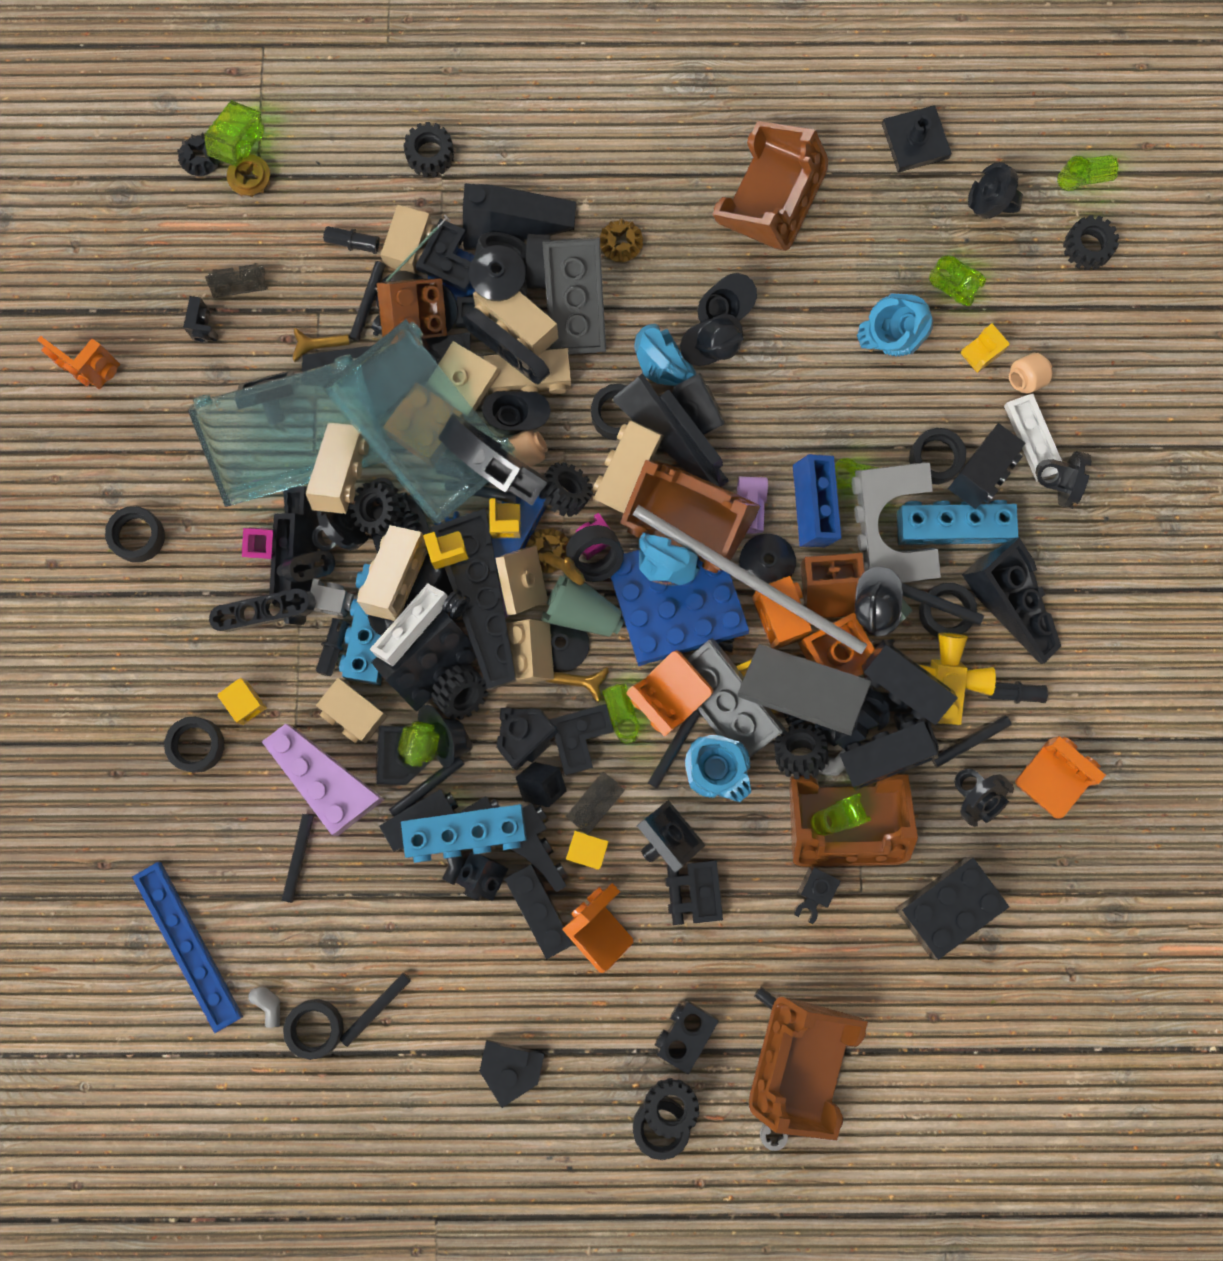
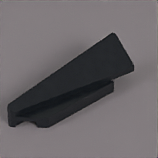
[613,373,729,487]
[269,486,320,625]

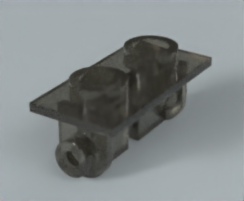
[205,263,268,298]
[566,772,625,835]

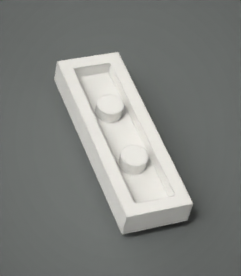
[1004,393,1062,482]
[370,583,448,666]

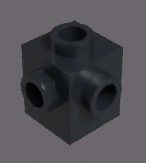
[455,850,508,901]

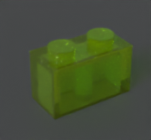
[204,100,264,167]

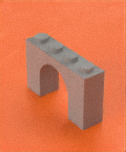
[852,462,941,582]

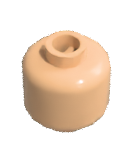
[1009,352,1052,394]
[505,430,548,467]

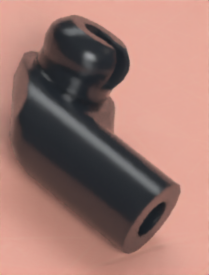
[442,850,466,885]

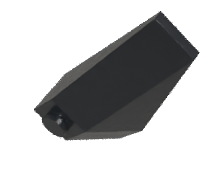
[463,183,576,250]
[962,537,1061,664]

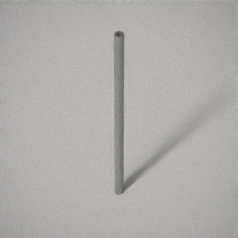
[633,505,867,654]

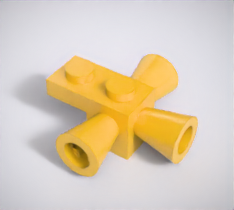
[918,633,996,725]

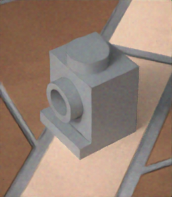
[310,578,354,618]

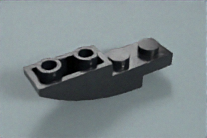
[438,413,549,505]

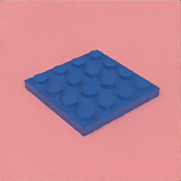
[610,544,749,666]

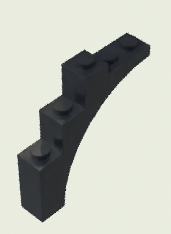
[379,789,569,892]

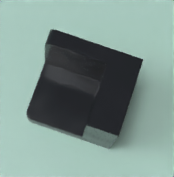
[515,762,567,808]

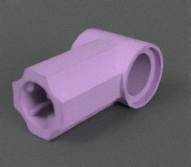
[737,476,768,534]

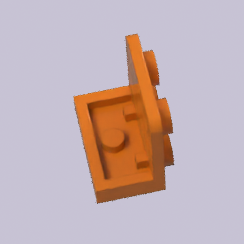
[37,336,121,390]
[626,651,713,737]
[1015,736,1106,819]
[562,883,633,973]

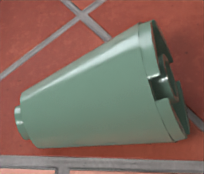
[541,573,624,637]

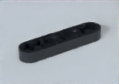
[463,308,550,384]
[209,589,316,632]

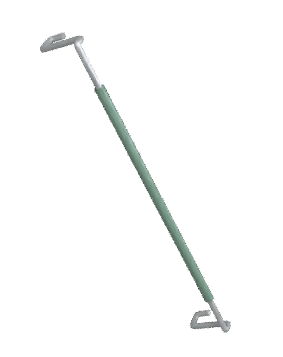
[375,215,450,290]

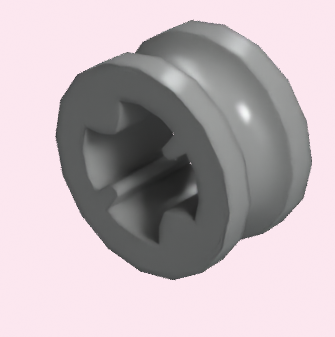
[760,1124,788,1151]

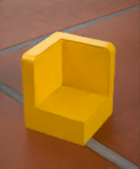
[961,323,1010,373]
[489,498,521,538]
[423,531,469,569]
[218,677,267,725]
[566,831,609,869]

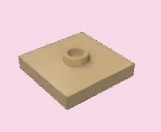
[424,341,501,418]
[496,545,548,615]

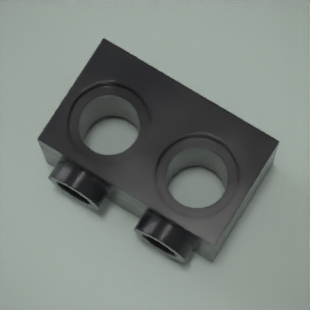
[654,999,719,1075]

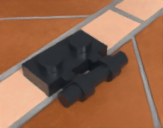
[665,861,723,925]

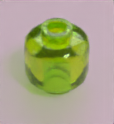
[398,721,440,767]

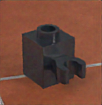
[794,867,841,924]

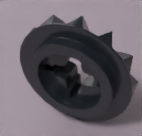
[177,132,222,176]

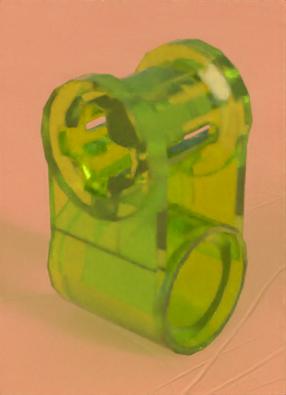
[929,255,986,306]
[811,793,872,836]

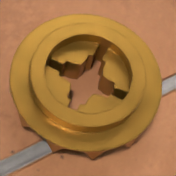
[226,154,271,198]
[600,218,643,262]
[526,527,569,573]

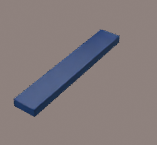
[132,862,243,1033]

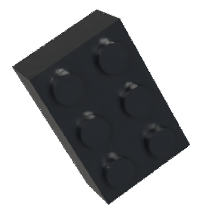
[371,611,476,712]
[895,857,1010,960]

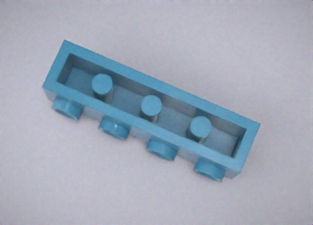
[897,500,1019,545]
[339,564,383,686]
[401,804,527,863]

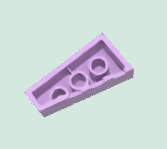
[262,724,385,836]

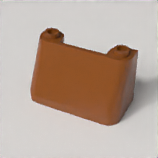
[712,121,828,251]
[620,460,761,573]
[789,774,918,867]
[749,997,868,1141]

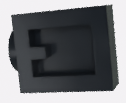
[183,296,218,343]

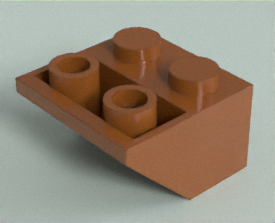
[377,279,447,342]
[800,553,864,618]

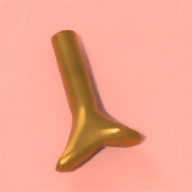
[292,328,350,362]
[543,552,585,585]
[546,667,609,703]

